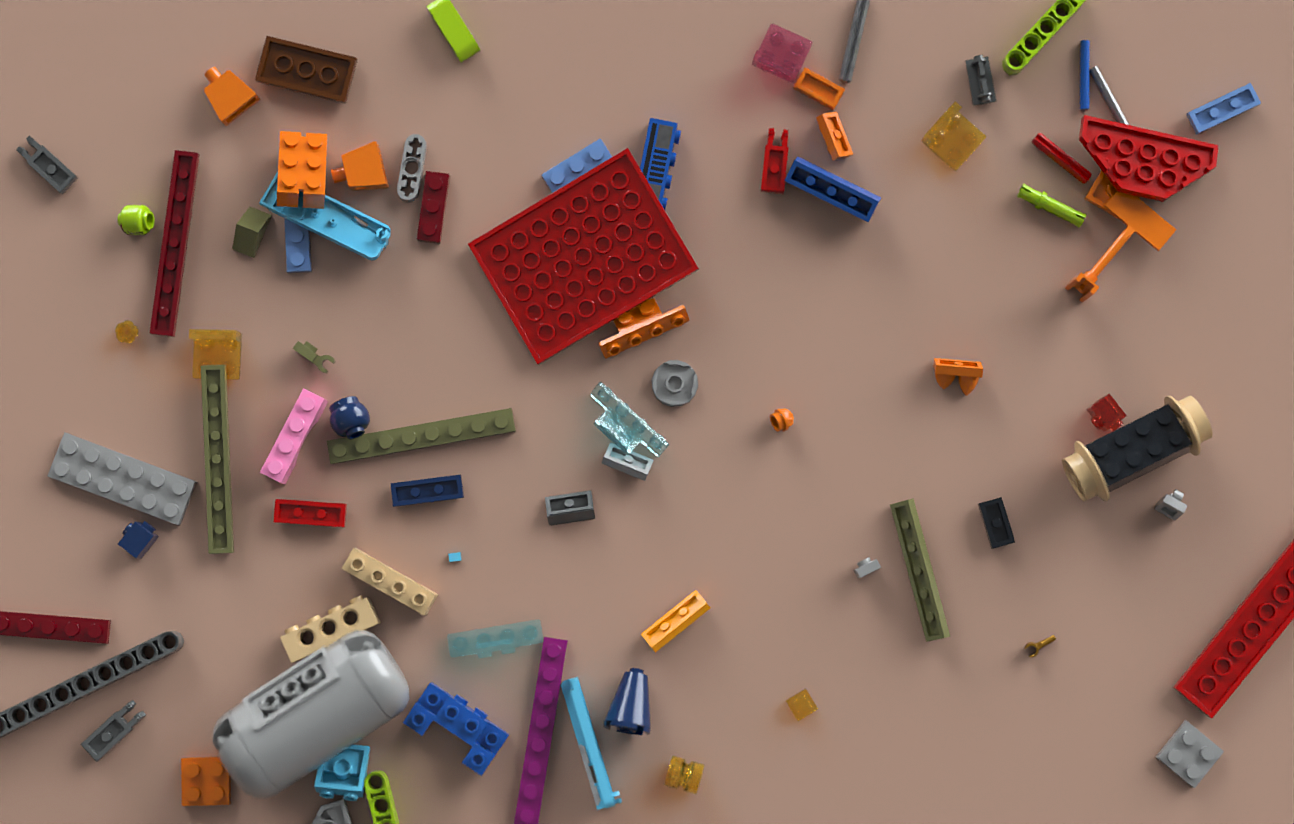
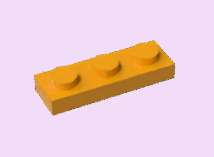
[641,590,710,653]

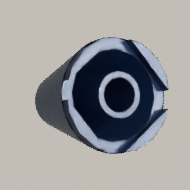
[603,668,651,735]

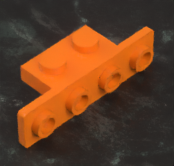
[599,297,689,358]

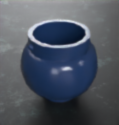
[329,396,370,439]

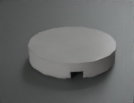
[652,360,698,407]

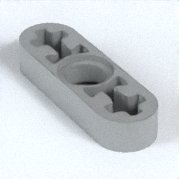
[397,134,427,202]

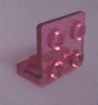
[752,23,813,84]

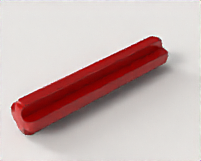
[1032,133,1092,184]

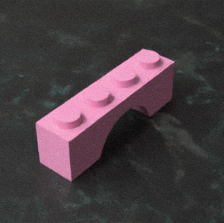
[260,388,328,484]

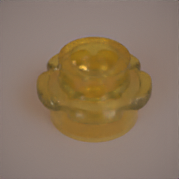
[115,320,138,343]

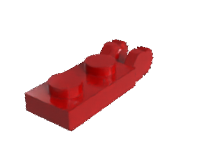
[760,128,789,194]

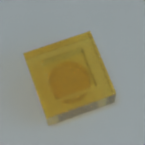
[785,688,818,721]

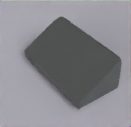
[545,490,595,526]

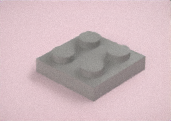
[1156,720,1224,788]

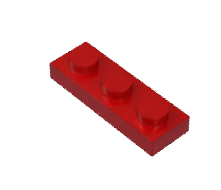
[273,499,347,527]

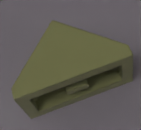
[232,207,272,258]

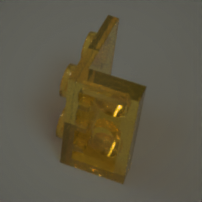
[921,101,986,171]
[189,329,242,380]

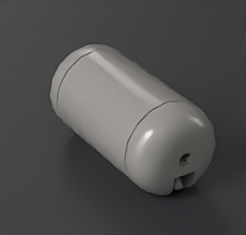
[213,630,409,798]

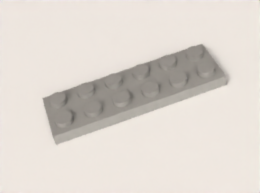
[48,432,197,525]

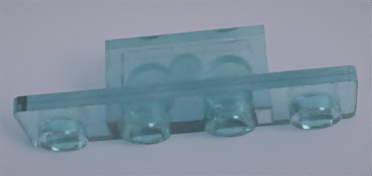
[590,382,669,457]
[447,619,544,658]

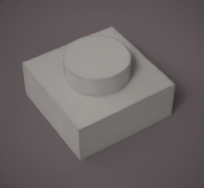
[854,557,881,578]

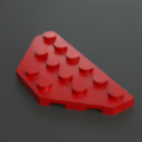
[1079,115,1219,202]

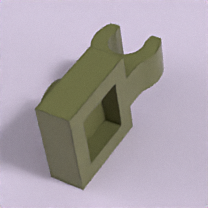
[293,341,336,373]

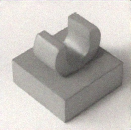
[1155,489,1187,521]

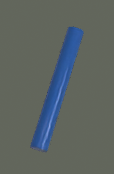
[1080,40,1090,110]

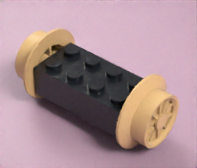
[1062,396,1213,501]

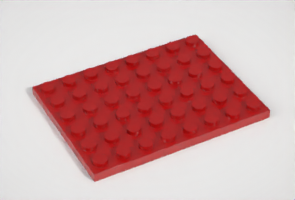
[468,148,699,365]

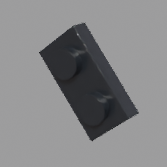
[978,497,1015,549]

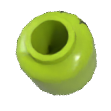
[117,205,155,235]

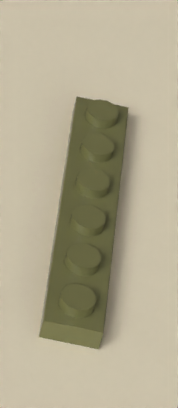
[890,498,950,642]

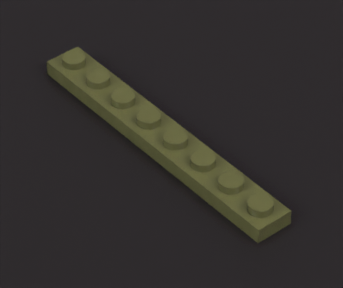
[201,364,234,554]
[327,408,516,464]

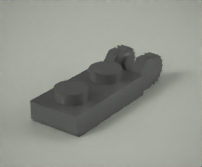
[16,135,78,195]
[81,700,146,762]

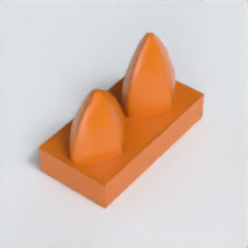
[933,358,983,396]

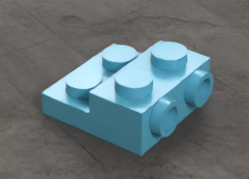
[314,744,370,801]

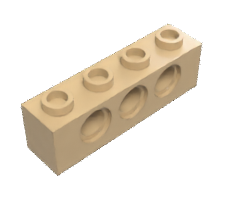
[342,548,438,615]
[280,595,381,663]

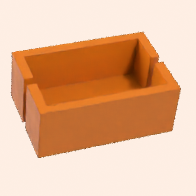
[277,131,327,209]

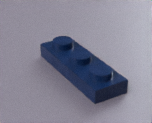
[390,474,464,507]

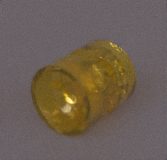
[664,755,704,794]

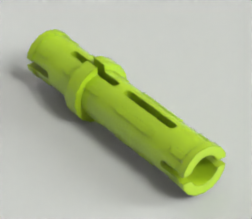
[1017,183,1086,228]

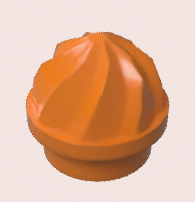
[770,409,794,432]

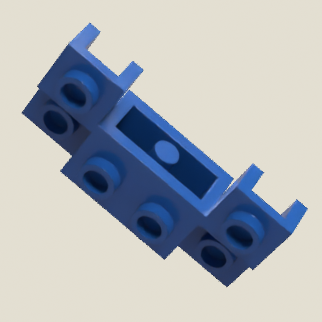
[403,682,510,776]

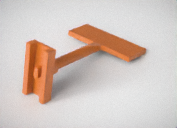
[1065,191,1177,303]

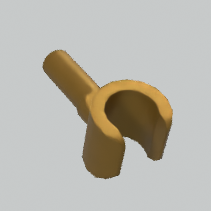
[1025,635,1056,657]

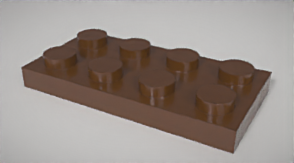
[255,36,357,104]

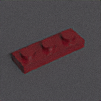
[417,171,450,244]

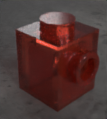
[1086,393,1127,432]

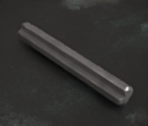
[839,0,870,83]

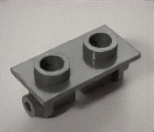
[965,55,996,106]

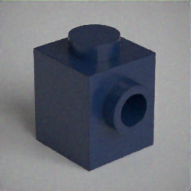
[118,521,159,559]

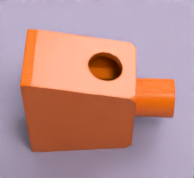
[204,67,260,126]
[331,141,389,191]

